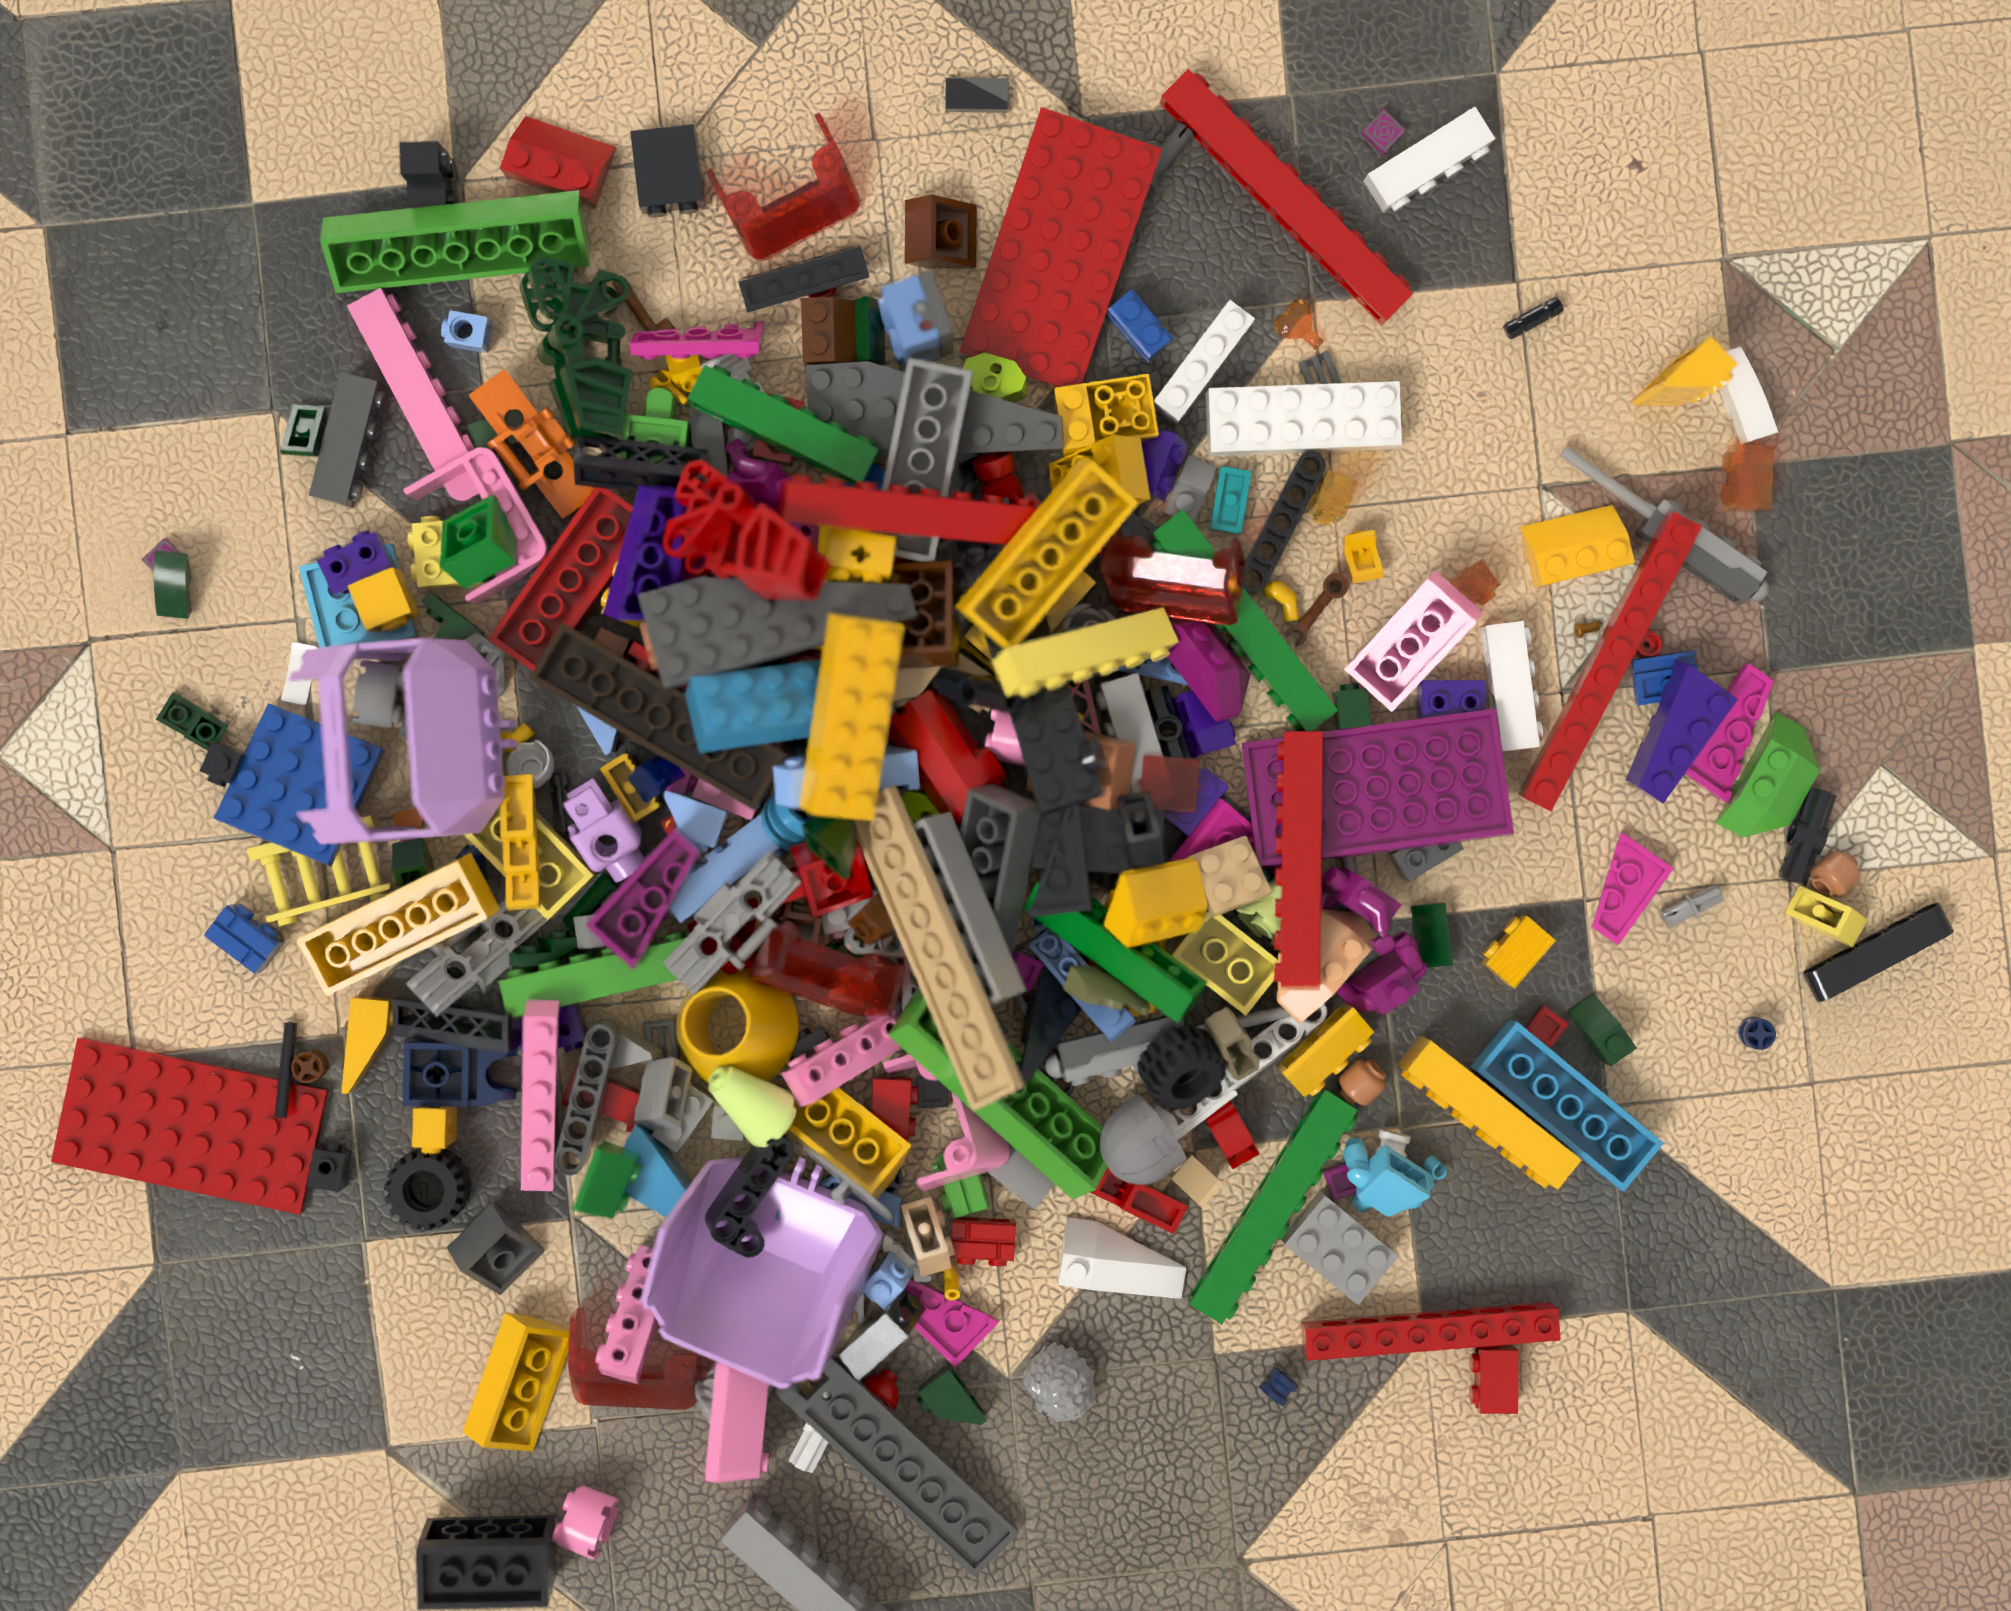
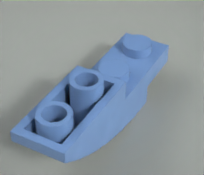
[1028,928,1136,1043]

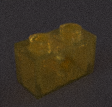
[1307,470,1358,526]

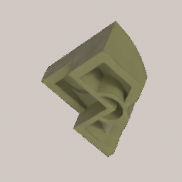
[1063,966,1151,1015]

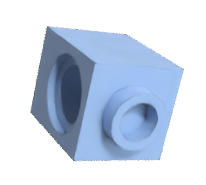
[441,310,493,353]

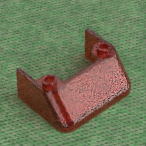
[706,112,861,261]
[1101,526,1245,625]
[747,923,907,1017]
[568,1307,702,1410]

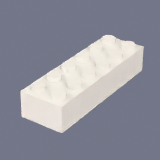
[1206,381,1402,456]

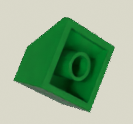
[440,494,517,589]
[572,1140,642,1219]

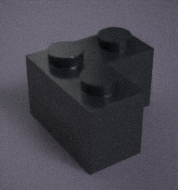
[399,141,457,209]

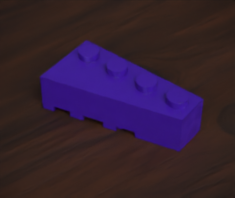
[603,485,684,620]
[1626,659,1738,804]

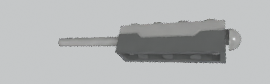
[1560,446,1769,605]
[1045,1006,1291,1086]

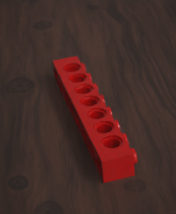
[1301,1302,1561,1361]

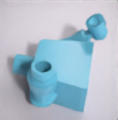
[1343,1138,1447,1216]

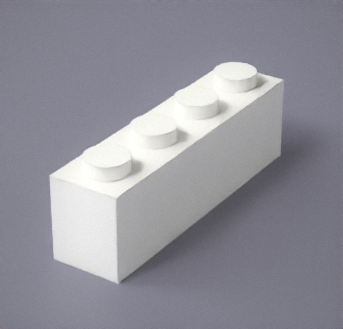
[1364,107,1495,213]
[1153,300,1255,425]
[1480,621,1543,752]

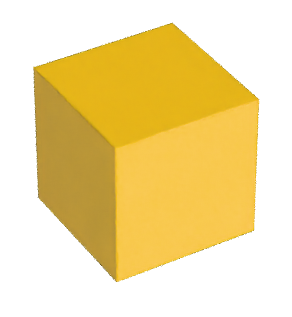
[348,567,421,633]

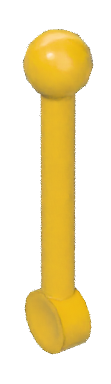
[959,638,997,675]

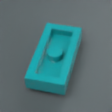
[1209,466,1252,535]

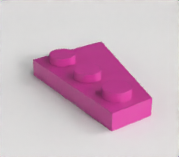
[1591,832,1674,946]
[905,1277,999,1367]

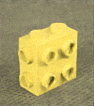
[408,514,487,589]

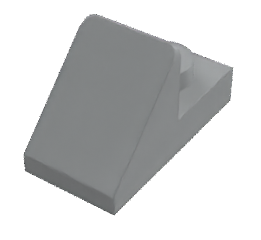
[1163,455,1217,523]

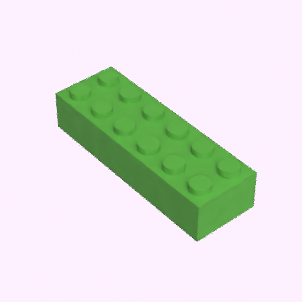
[499,931,688,1017]

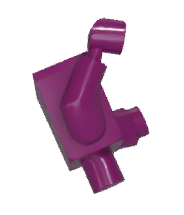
[724,438,791,515]
[1321,866,1402,956]
[1337,931,1427,1015]

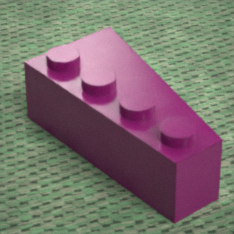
[585,828,703,970]

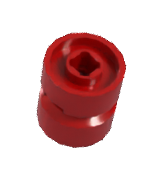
[972,451,1024,502]

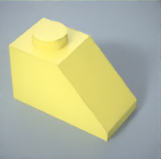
[1785,886,1867,948]

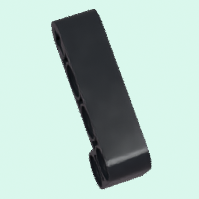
[705,1133,794,1258]

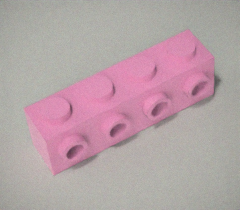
[781,1008,902,1107]
[596,1245,658,1384]

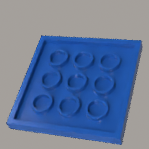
[214,703,385,867]

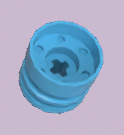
[761,792,817,851]

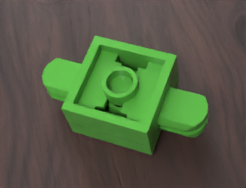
[619,388,691,502]

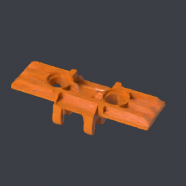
[469,368,594,519]

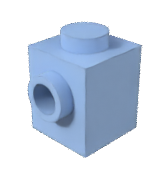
[862,1251,914,1309]

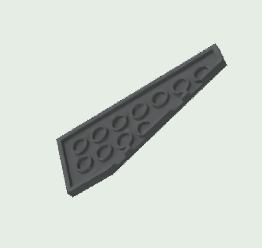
[806,362,1064,458]
[638,577,917,690]

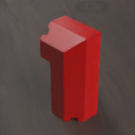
[887,689,1008,827]

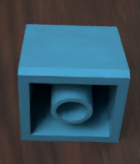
[623,1123,692,1218]

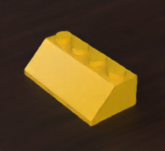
[1632,336,1738,406]
[786,1087,912,1199]
[462,1312,575,1452]

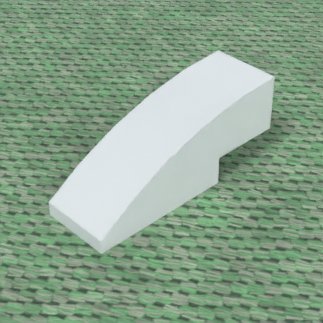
[1720,347,1778,445]

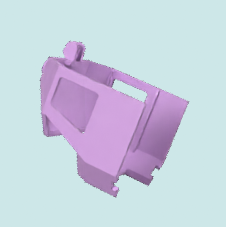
[287,638,517,844]

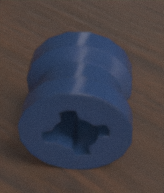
[1738,1017,1776,1050]
[1259,1367,1299,1407]

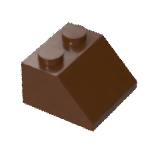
[905,194,977,269]
[801,297,857,368]

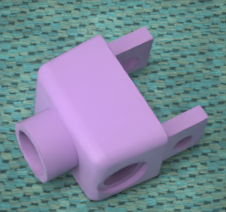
[563,777,646,882]

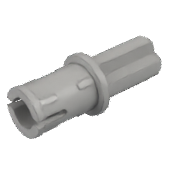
[1660,885,1724,929]

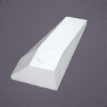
[1057,1216,1186,1299]

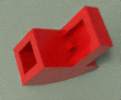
[1205,1100,1259,1170]

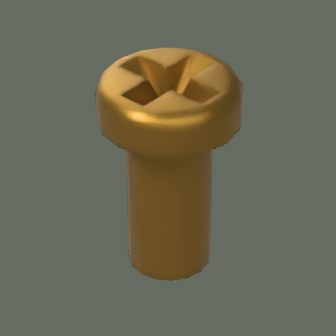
[1573,622,1600,638]

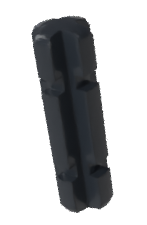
[1503,297,1564,339]
[549,772,574,835]

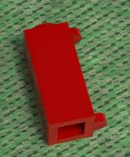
[561,1066,641,1133]

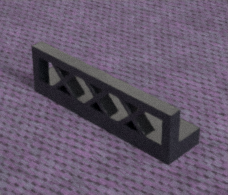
[738,244,870,313]
[573,435,708,492]
[392,996,523,1053]

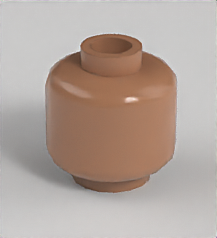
[1811,851,1860,898]
[1339,1059,1387,1106]

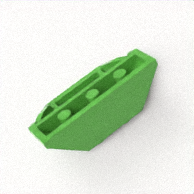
[1715,712,1820,838]

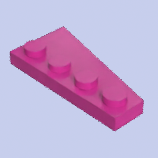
[630,321,765,359]
[1684,663,1774,803]

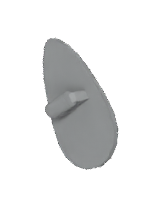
[803,1145,893,1221]

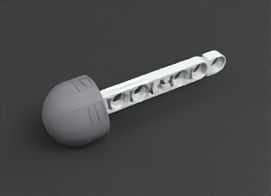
[1100,1003,1327,1185]

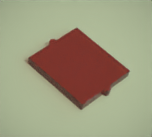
[1138,755,1201,813]

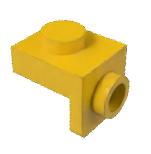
[665,355,702,394]
[1343,530,1383,584]

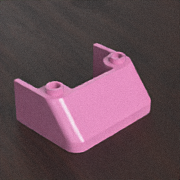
[403,448,547,605]
[883,1055,1011,1191]
[705,1362,769,1483]

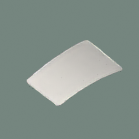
[281,642,316,705]

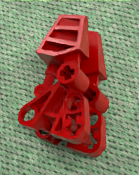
[663,460,833,600]

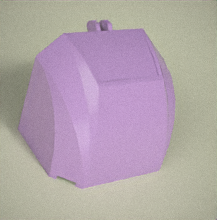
[640,1156,883,1389]

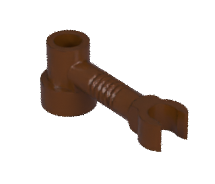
[612,276,675,332]
[1285,573,1349,646]

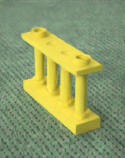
[247,815,397,926]

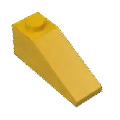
[341,996,393,1094]

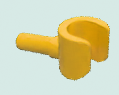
[648,370,688,406]

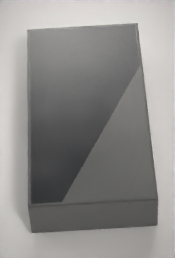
[945,78,1009,113]

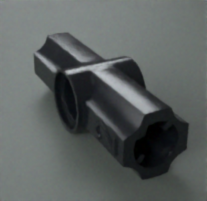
[933,667,1021,713]
[1144,685,1196,782]
[1778,787,1836,885]

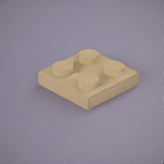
[1188,835,1272,917]

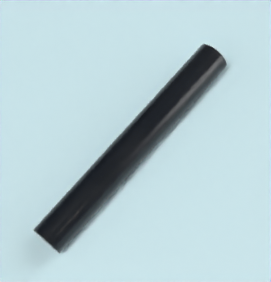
[274,1022,297,1119]

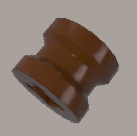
[291,1049,329,1083]

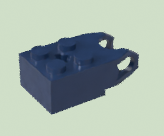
[403,1038,518,1107]

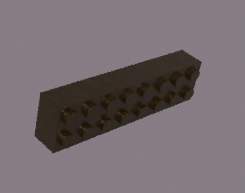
[529,622,789,810]

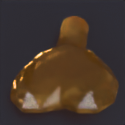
[1274,300,1324,350]

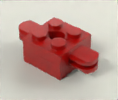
[782,839,874,918]

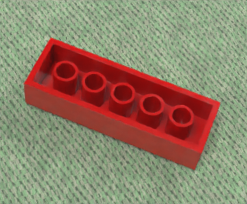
[488,487,633,671]

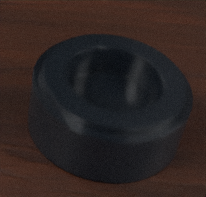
[1079,738,1106,772]

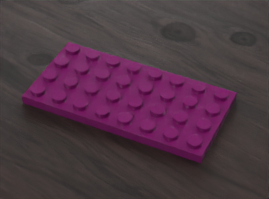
[1242,708,1514,868]

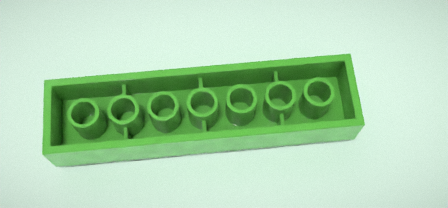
[320,191,590,293]
[888,988,1107,1200]

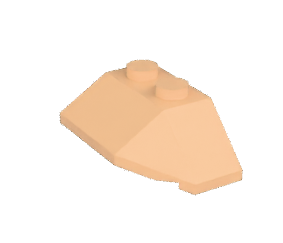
[1277,909,1377,1023]

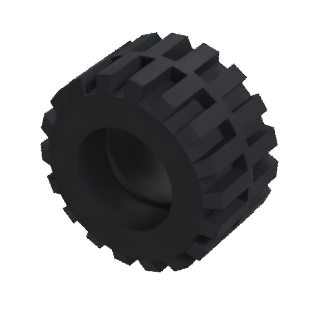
[1137,1026,1226,1110]
[384,1148,471,1231]

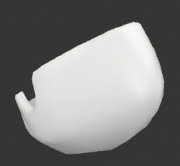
[506,739,555,789]

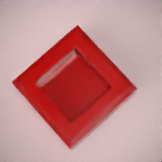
[1525,1005,1569,1049]

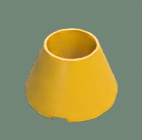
[676,965,800,1084]

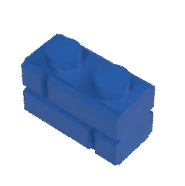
[1106,289,1173,363]
[204,903,284,974]

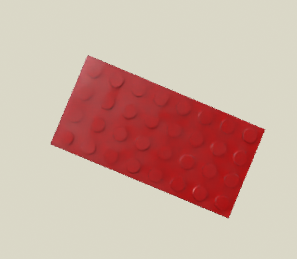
[959,107,1162,387]
[51,1037,329,1215]

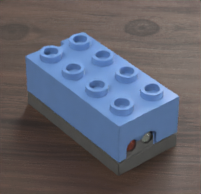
[878,270,954,368]

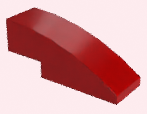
[1090,1167,1188,1234]

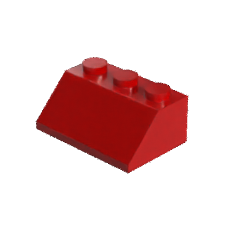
[500,116,616,208]

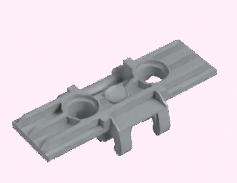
[662,851,802,995]
[406,899,549,1017]

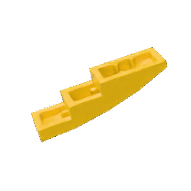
[500,774,541,910]

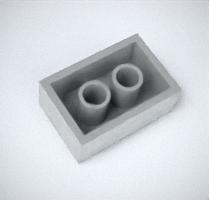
[1281,1190,1399,1305]

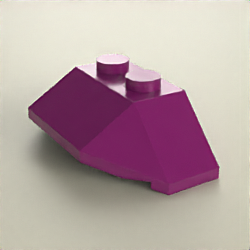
[1167,617,1251,722]

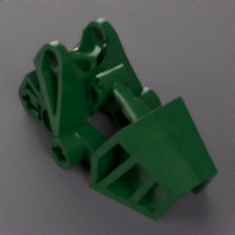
[519,257,632,439]

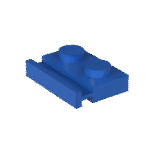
[1631,650,1698,705]

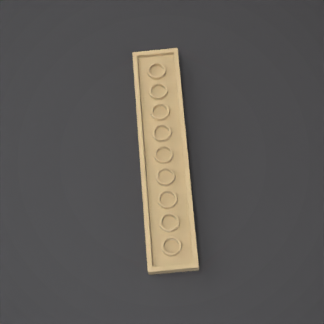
[853,785,1024,1111]

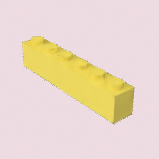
[992,607,1179,697]

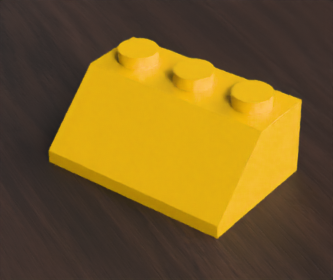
[1520,505,1635,588]
[1104,857,1208,948]
[1276,1003,1374,1097]

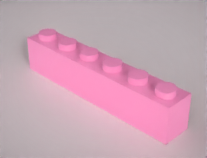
[347,288,475,471]
[521,1000,559,1191]

